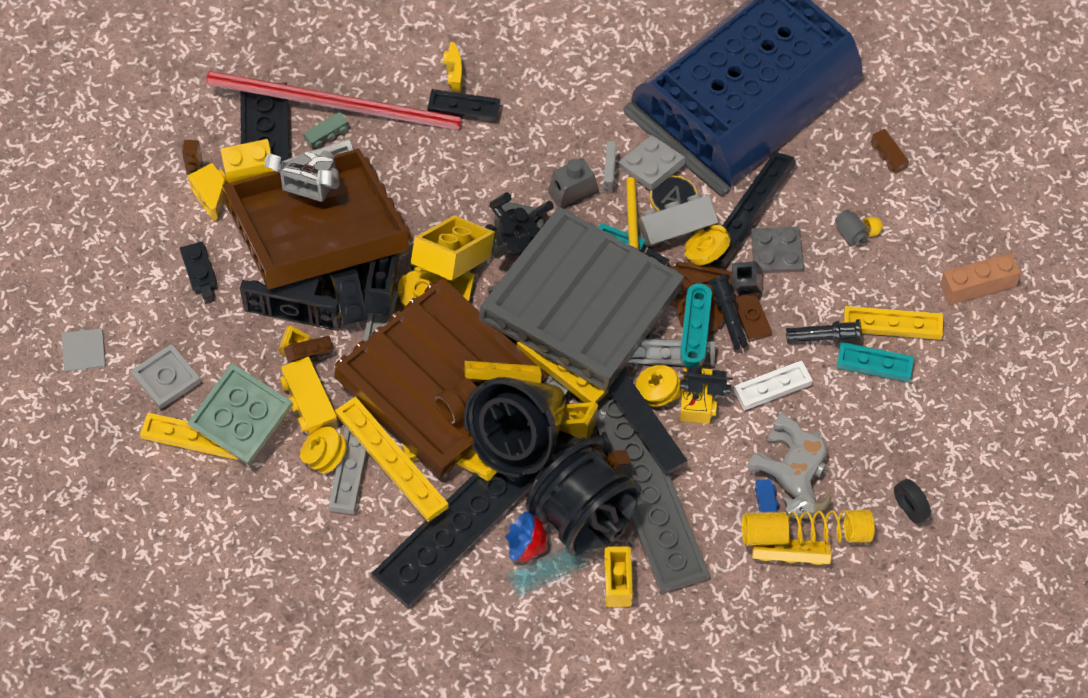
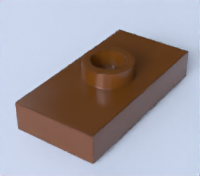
[734,292,772,342]

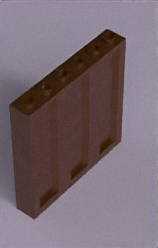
[222,148,411,289]
[334,278,548,479]

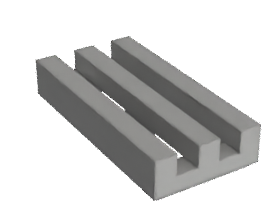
[603,141,616,194]

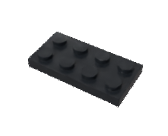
[240,82,289,161]

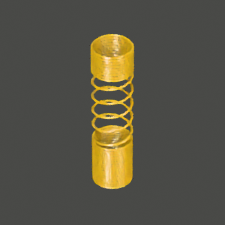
[742,509,875,546]

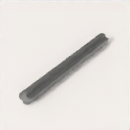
[623,102,730,197]

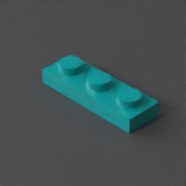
[836,342,914,382]

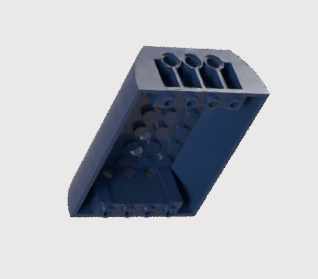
[631,0,863,188]

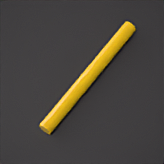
[626,177,639,251]

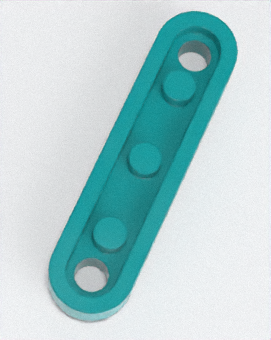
[680,284,712,368]

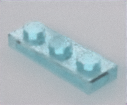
[506,547,587,597]

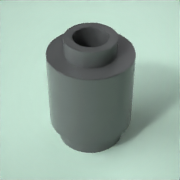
[835,210,869,245]

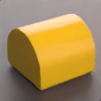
[278,325,311,357]

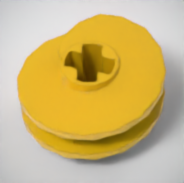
[635,365,682,407]
[300,427,346,474]

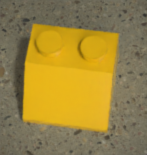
[220,139,274,183]

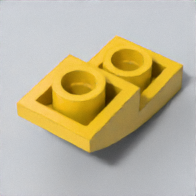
[443,42,462,93]

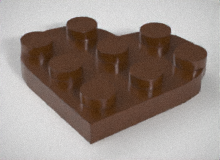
[669,262,733,334]

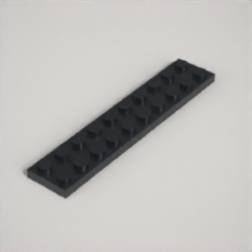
[371,430,580,609]

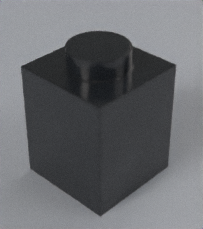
[732,261,762,293]

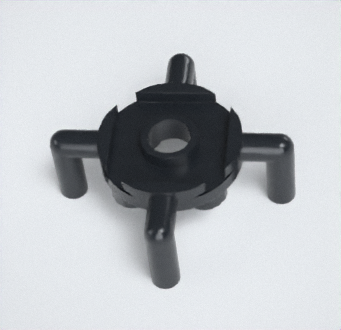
[489,192,554,258]

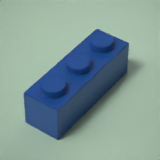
[755,479,778,513]

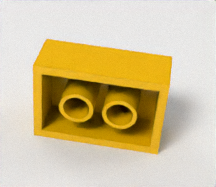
[411,215,495,281]

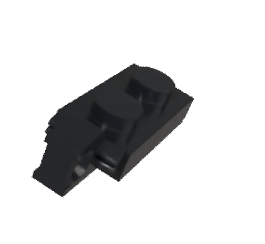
[180,241,217,304]

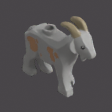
[747,412,831,519]

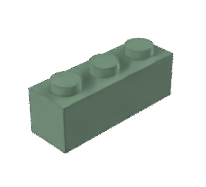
[303,112,349,150]

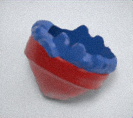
[505,511,548,563]

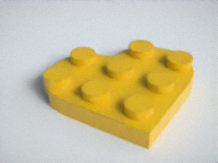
[398,267,475,308]

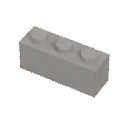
[637,193,718,247]

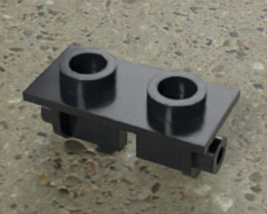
[680,367,733,396]

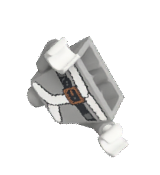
[264,150,340,202]

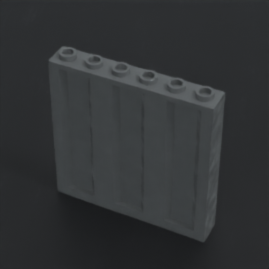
[479,207,684,392]

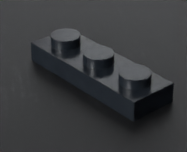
[427,89,501,123]

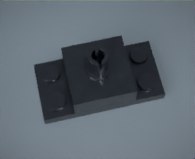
[240,277,341,331]

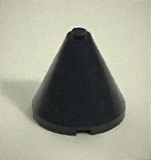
[464,377,566,477]

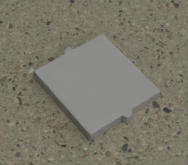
[62,328,105,372]

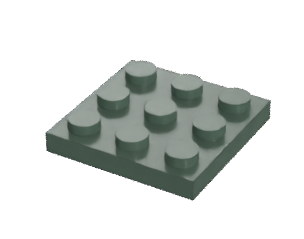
[187,363,294,465]

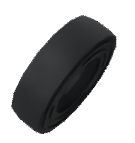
[894,479,931,524]

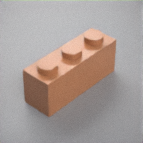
[940,253,1021,305]

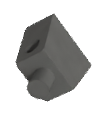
[548,158,599,209]

